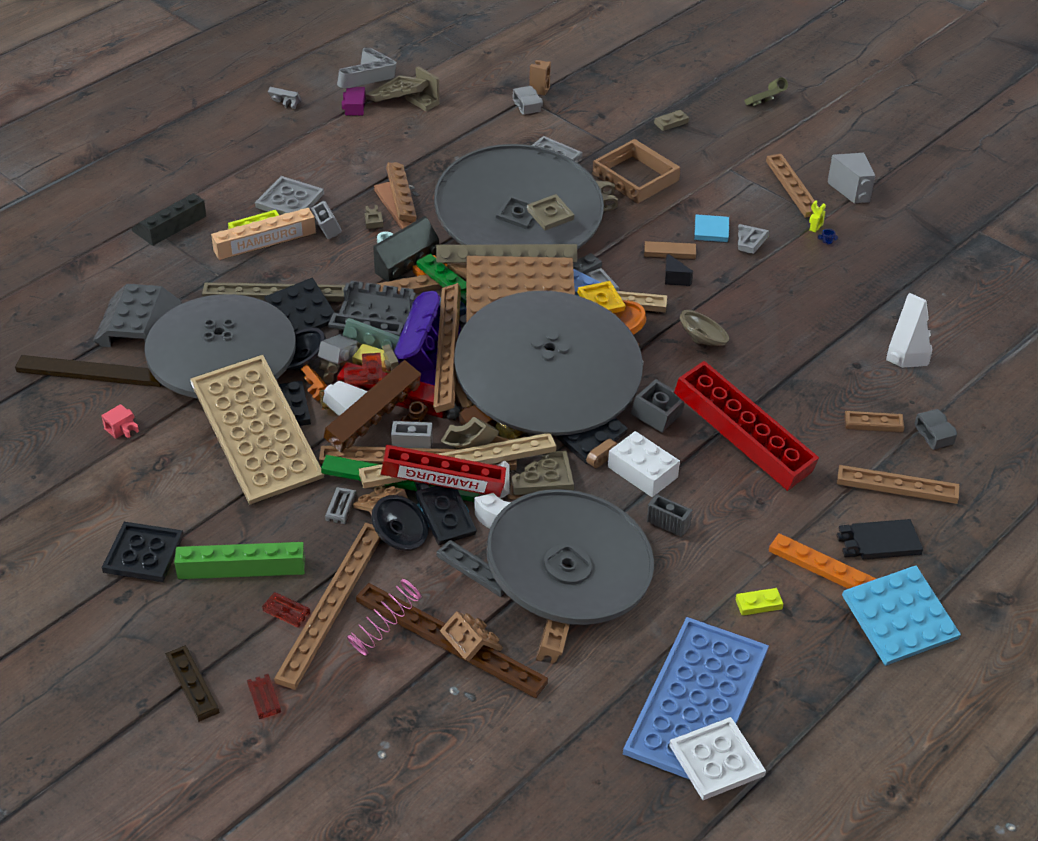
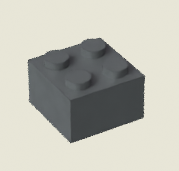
[631,379,685,432]

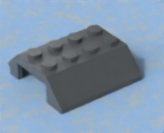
[328,281,416,336]
[93,284,182,347]

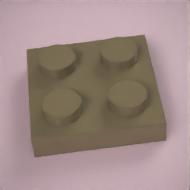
[527,194,574,230]

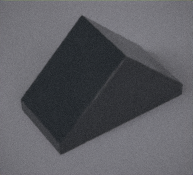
[665,254,693,286]

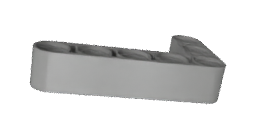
[337,48,397,88]

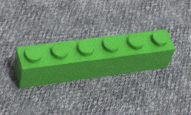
[174,542,305,579]

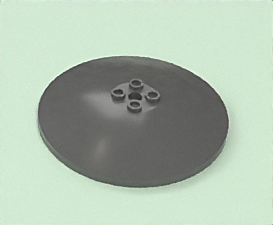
[145,294,296,398]
[486,489,654,625]

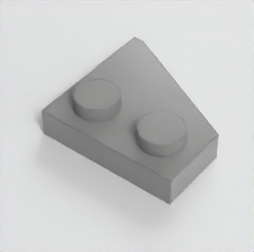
[738,224,769,254]

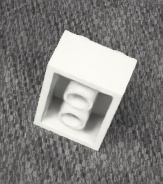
[608,431,680,497]

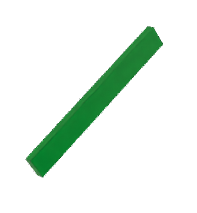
[321,455,480,502]

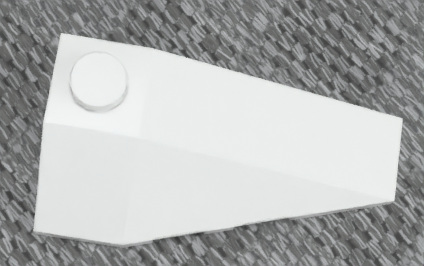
[886,293,932,368]

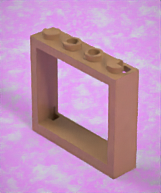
[593,139,680,203]

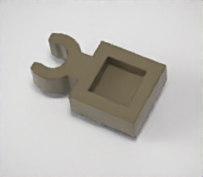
[364,205,383,229]
[382,344,399,371]

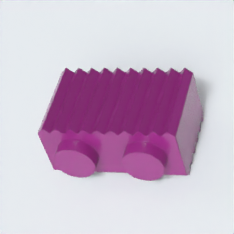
[342,87,366,116]

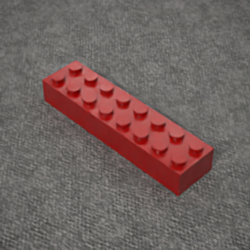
[674,361,819,491]

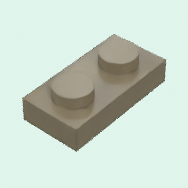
[654,110,689,131]

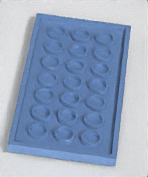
[623,617,769,780]

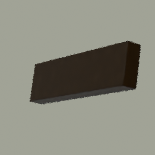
[165,645,220,722]

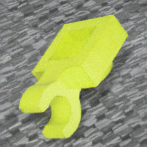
[809,201,826,233]

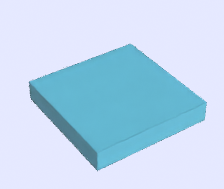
[694,215,729,242]

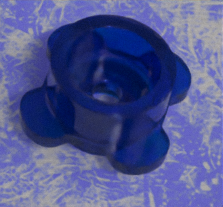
[818,229,838,244]

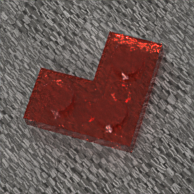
[344,353,383,386]

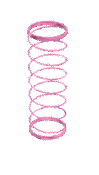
[347,579,422,656]

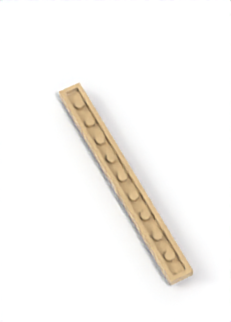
[359,434,556,488]

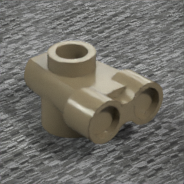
[318,358,340,384]

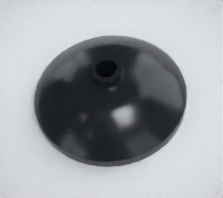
[286,328,326,370]
[371,495,428,551]

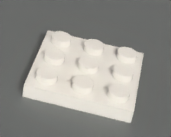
[669,717,766,800]

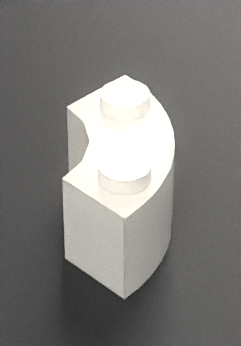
[475,493,511,529]

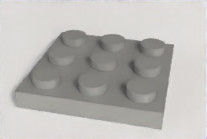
[255,176,324,215]

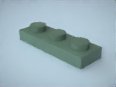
[342,318,400,352]

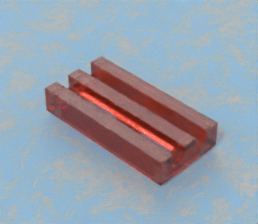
[262,592,310,627]
[247,674,281,719]

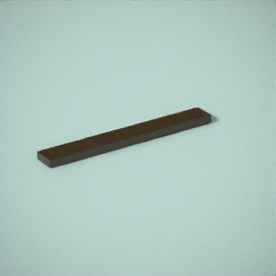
[15,355,162,387]

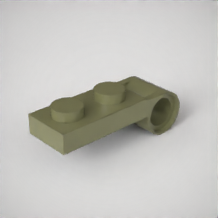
[744,77,788,106]

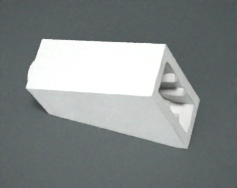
[323,381,368,416]

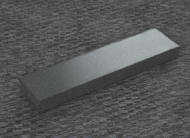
[436,540,505,597]

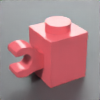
[101,404,139,439]

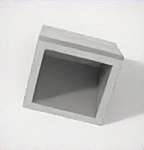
[828,153,875,204]

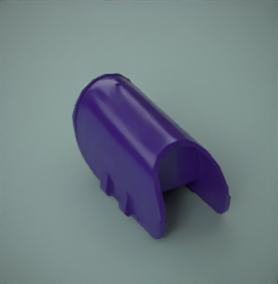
[394,291,461,385]

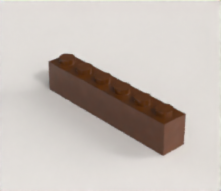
[324,360,421,452]

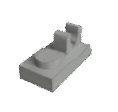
[268,87,302,109]

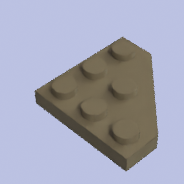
[365,75,429,102]
[512,451,574,495]

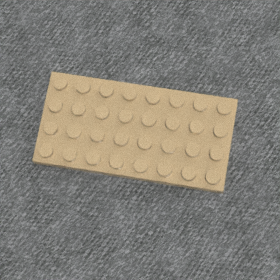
[190,355,324,505]

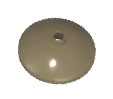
[680,310,729,346]

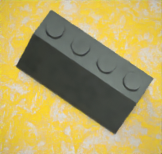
[132,193,207,246]
[373,216,439,282]

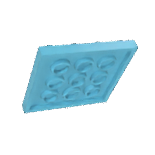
[842,566,961,666]

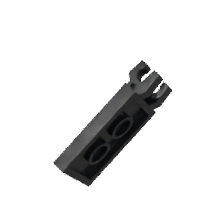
[414,481,477,545]
[836,519,923,560]

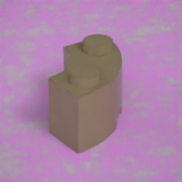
[441,417,499,449]

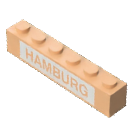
[211,208,316,260]

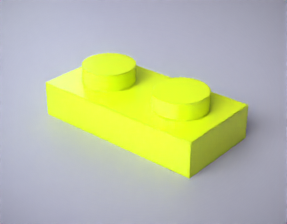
[735,588,783,616]

